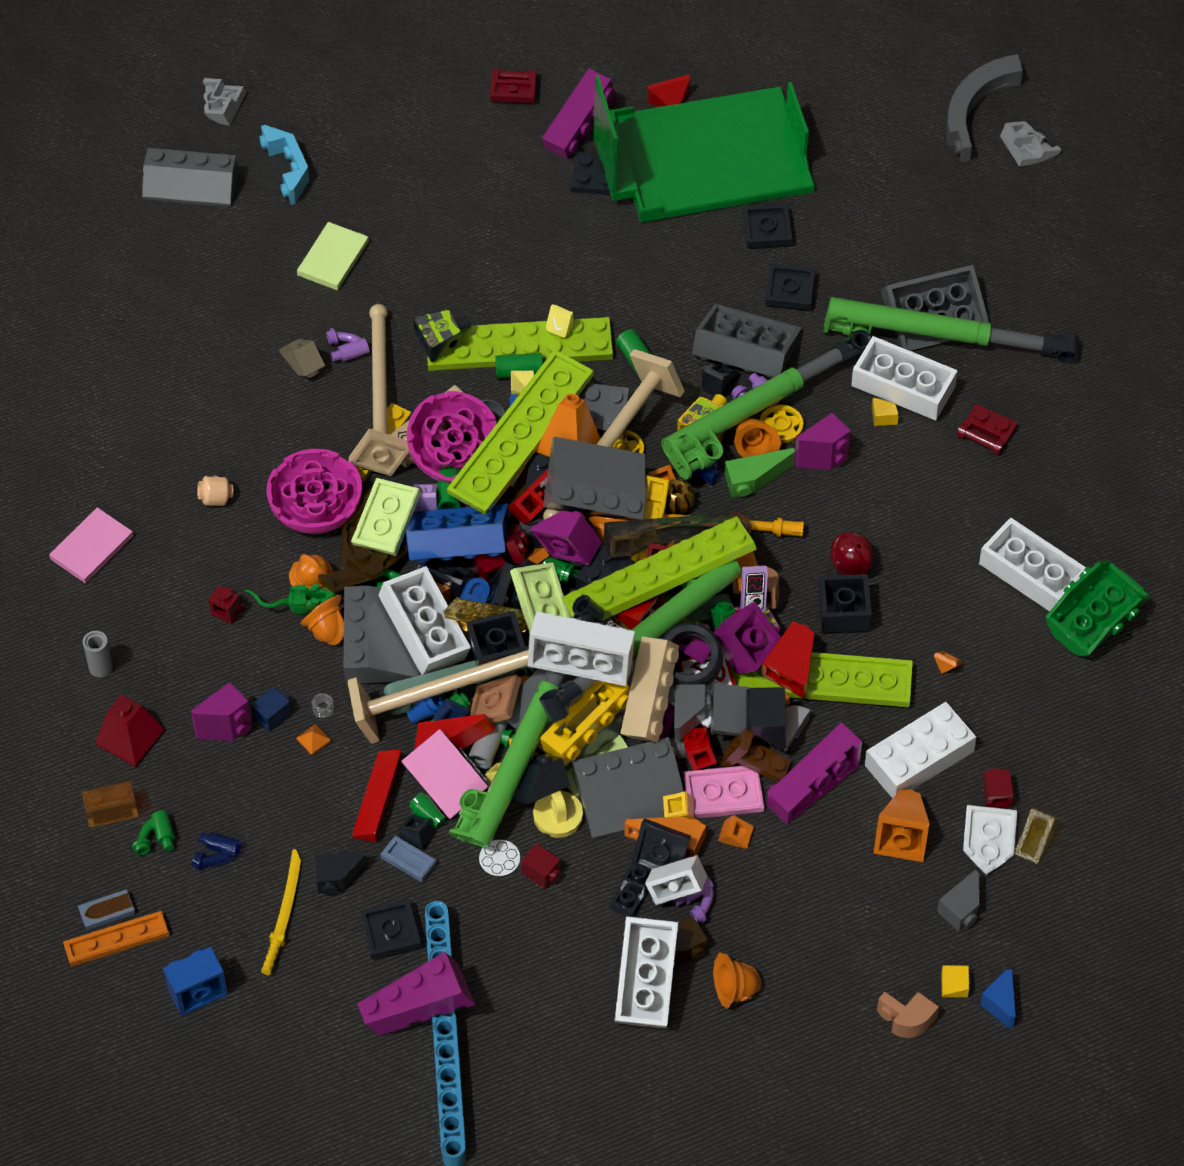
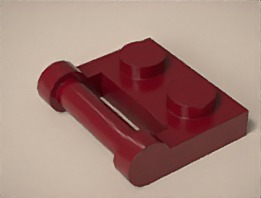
[490,68,537,103]
[957,404,1018,455]

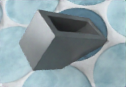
[674,685,711,740]
[937,870,979,932]

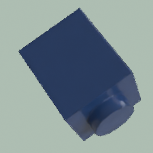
[251,687,291,732]

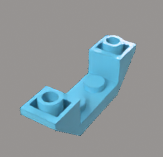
[259,125,309,205]

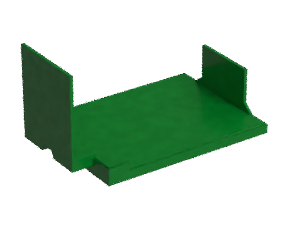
[594,75,815,222]

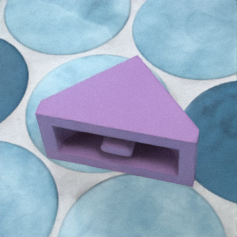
[413,484,437,511]

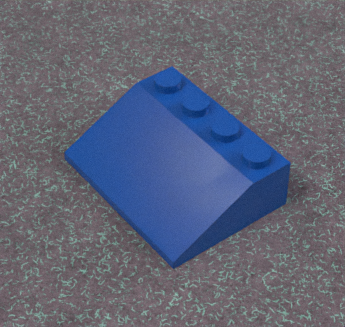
[406,504,508,562]

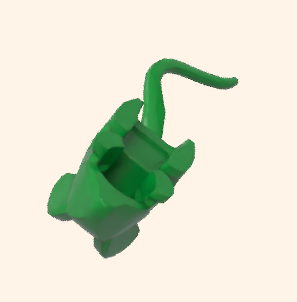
[245,584,335,615]

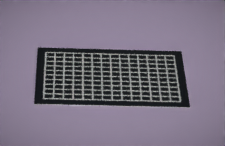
[460,748,489,789]

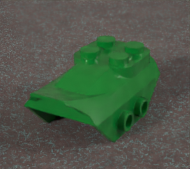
[1046,560,1151,656]

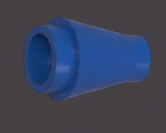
[407,694,444,723]

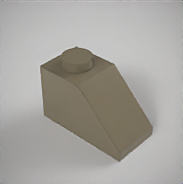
[279,339,325,378]

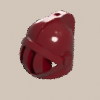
[830,532,873,575]

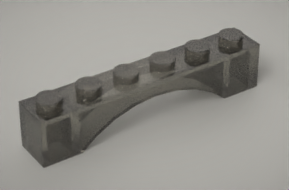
[603,512,752,557]

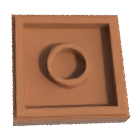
[469,674,521,723]

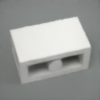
[645,855,707,905]

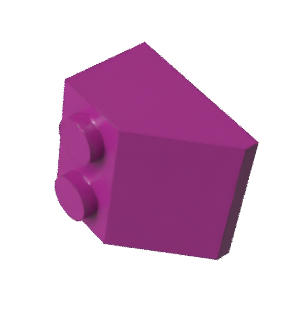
[794,413,851,470]
[530,510,602,565]
[714,602,781,674]
[191,682,252,741]

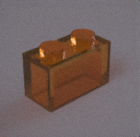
[81,781,139,828]

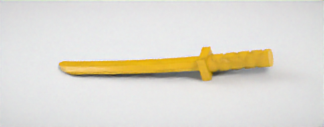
[261,849,301,975]

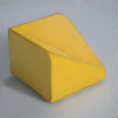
[872,398,898,426]
[663,791,695,819]
[941,966,969,998]

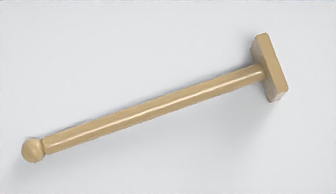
[349,304,409,476]
[543,349,684,520]
[348,650,529,744]

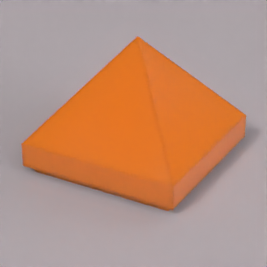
[934,651,963,674]
[296,724,331,755]

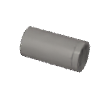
[83,631,113,677]
[468,720,508,769]

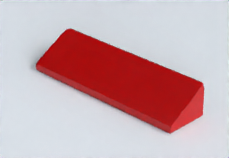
[352,750,402,843]

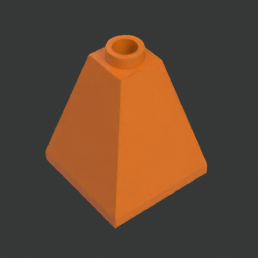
[537,394,600,457]
[873,789,929,862]

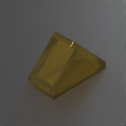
[1014,808,1056,864]

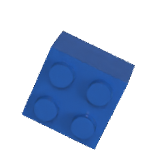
[163,947,228,1016]

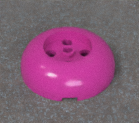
[407,391,497,483]
[267,449,362,534]

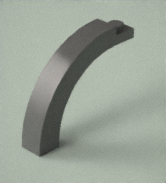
[946,54,1023,162]

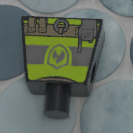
[413,309,471,363]

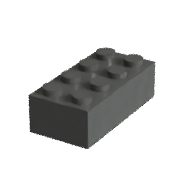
[578,383,631,440]

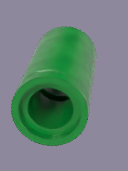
[616,329,651,377]
[495,353,542,378]
[437,466,461,510]

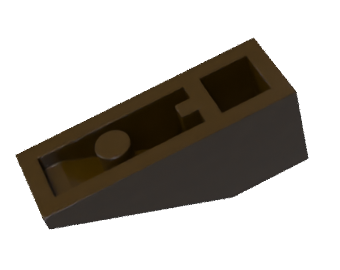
[674,916,708,963]

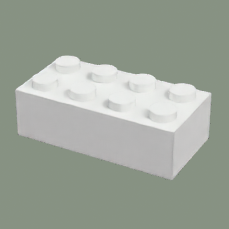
[851,336,958,420]
[979,518,1086,611]
[378,566,471,675]
[528,612,635,686]
[865,702,976,798]
[615,917,678,1029]

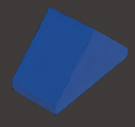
[980,970,1015,1028]

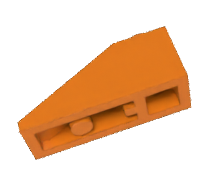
[625,817,706,859]

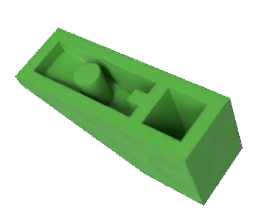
[725,448,795,497]

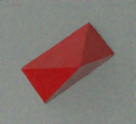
[647,74,690,107]

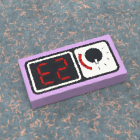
[740,566,768,612]

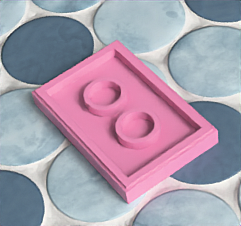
[49,508,134,584]
[401,729,488,819]
[683,766,764,819]

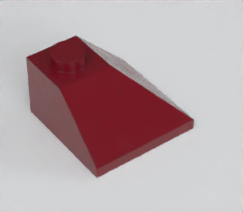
[95,694,165,768]

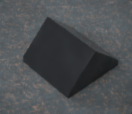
[417,558,478,601]
[746,687,786,750]

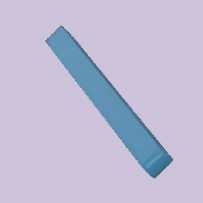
[425,901,466,1166]

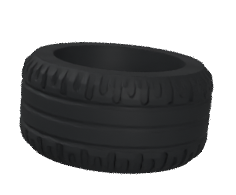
[662,623,723,687]

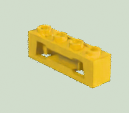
[540,681,630,766]

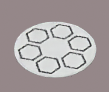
[479,840,520,876]

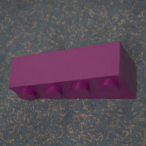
[542,69,617,160]
[767,722,862,825]
[358,952,475,1036]

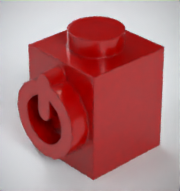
[683,727,717,771]

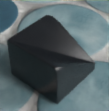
[398,815,435,848]

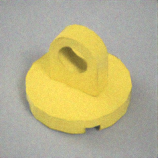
[533,790,583,838]

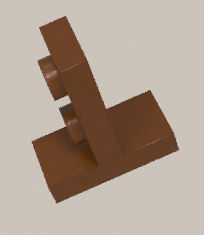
[720,727,791,783]

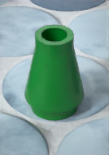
[409,792,446,828]

